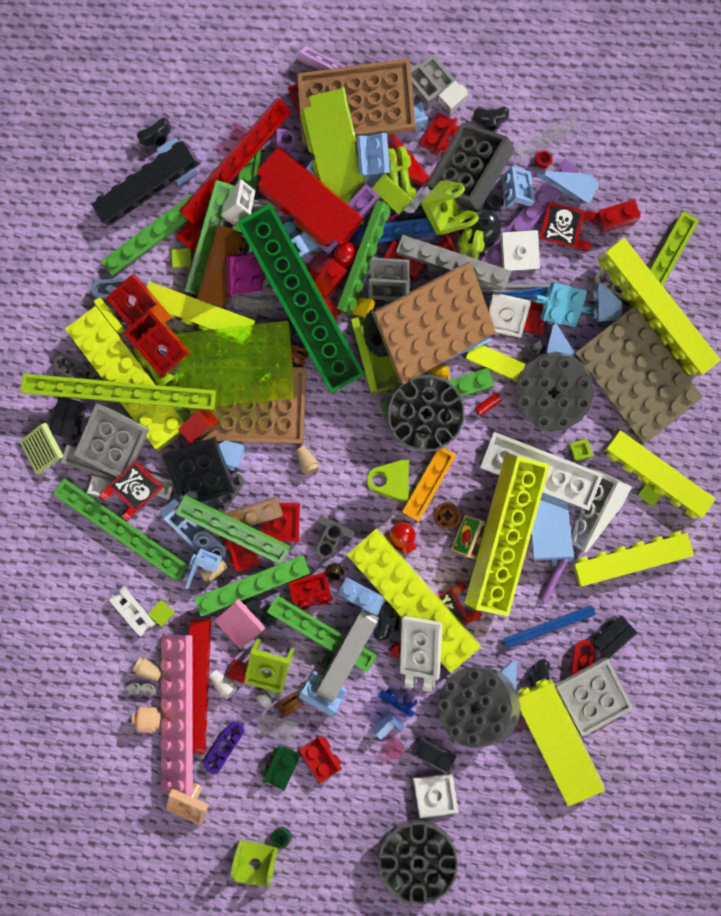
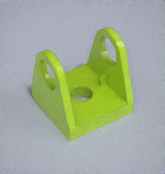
[421,181,479,235]
[367,460,409,502]
[244,639,295,693]
[231,839,278,888]

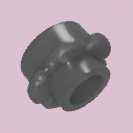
[526,340,544,356]

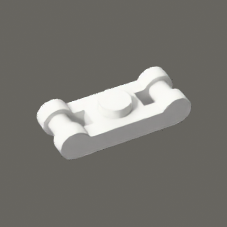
[109,586,156,636]

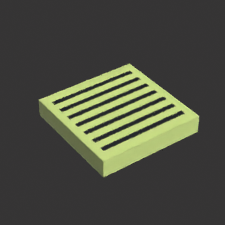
[19,423,64,475]

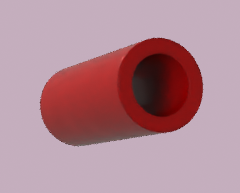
[474,392,502,417]

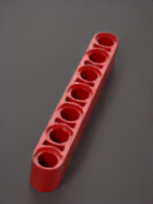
[189,618,211,754]

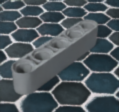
[315,608,379,703]

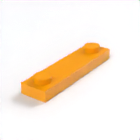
[402,448,456,522]

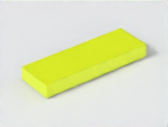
[466,345,525,382]

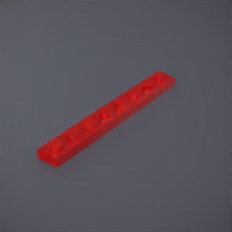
[179,98,291,225]

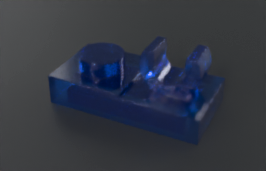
[378,688,418,718]

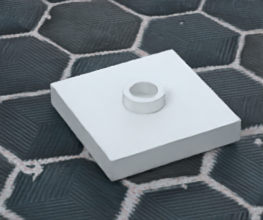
[500,230,540,271]
[488,292,531,338]
[413,772,458,819]

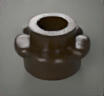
[326,563,345,580]

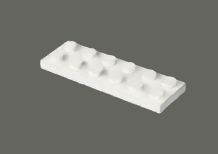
[480,432,603,510]

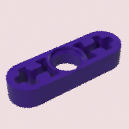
[204,721,245,773]

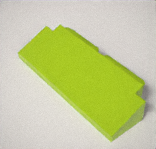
[300,88,367,204]

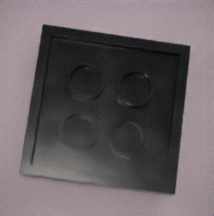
[162,437,237,502]

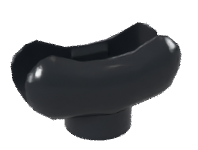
[473,106,509,131]
[137,117,172,147]
[374,603,399,640]
[529,659,550,687]

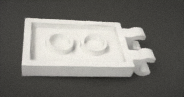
[400,616,442,692]

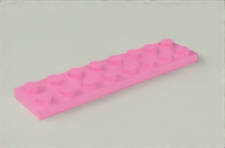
[161,635,192,797]

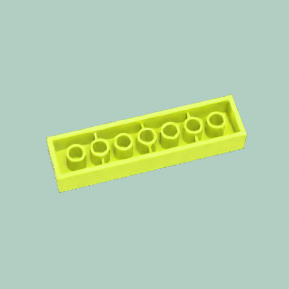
[597,238,720,377]
[65,306,185,452]
[464,453,550,616]
[347,528,481,673]

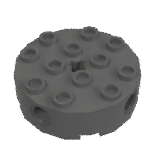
[515,352,594,431]
[386,373,465,452]
[438,667,520,748]
[378,819,458,905]

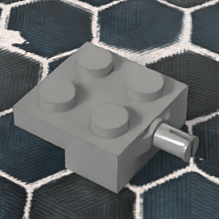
[411,54,457,107]
[369,258,410,304]

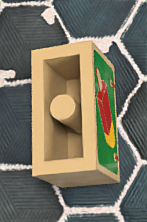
[451,515,486,561]

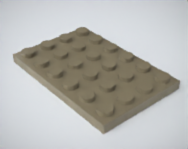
[573,306,703,444]

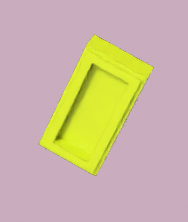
[94,298,125,334]

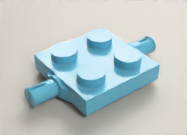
[533,282,593,327]

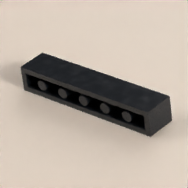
[91,141,200,226]

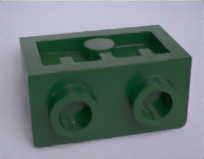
[261,744,301,791]

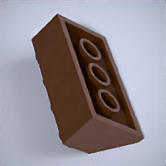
[197,224,247,308]

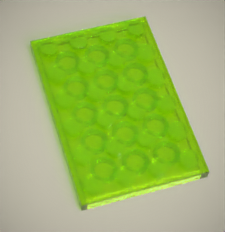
[175,321,296,411]

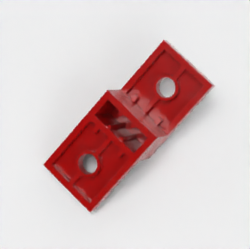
[106,273,190,377]

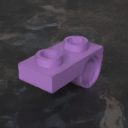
[273,129,296,152]

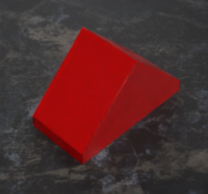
[178,410,220,444]

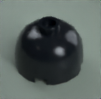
[465,209,501,248]

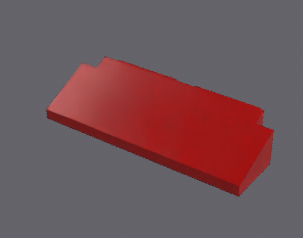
[256,147,364,246]

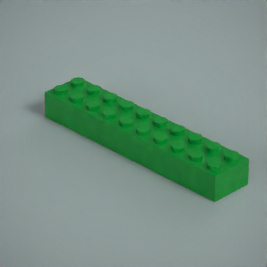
[237,203,365,393]

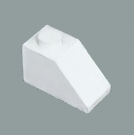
[221,179,255,227]

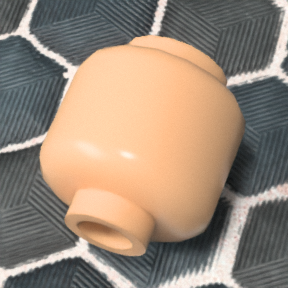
[132,706,161,733]

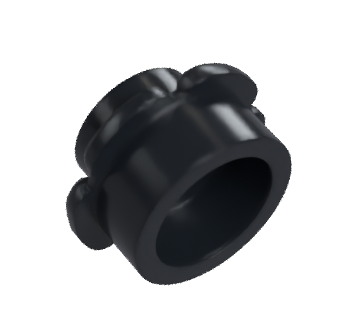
[485,193,504,212]

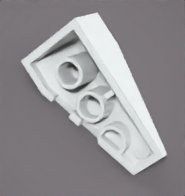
[572,467,632,552]

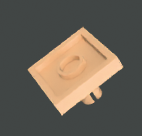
[166,783,209,825]

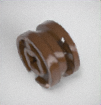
[279,343,309,367]
[433,502,461,530]
[273,691,304,719]

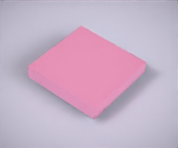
[215,599,265,649]

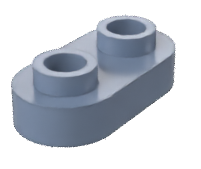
[91,278,125,300]
[193,528,226,558]

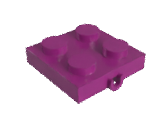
[226,252,263,295]

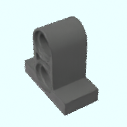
[316,515,356,559]

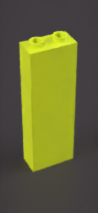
[516,679,605,807]

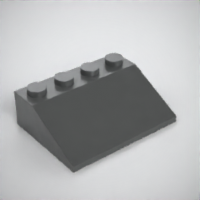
[426,123,515,211]

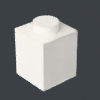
[438,81,468,115]

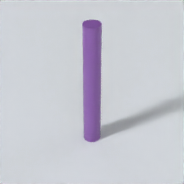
[540,559,568,603]

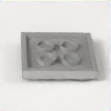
[74,403,150,477]
[555,657,634,737]

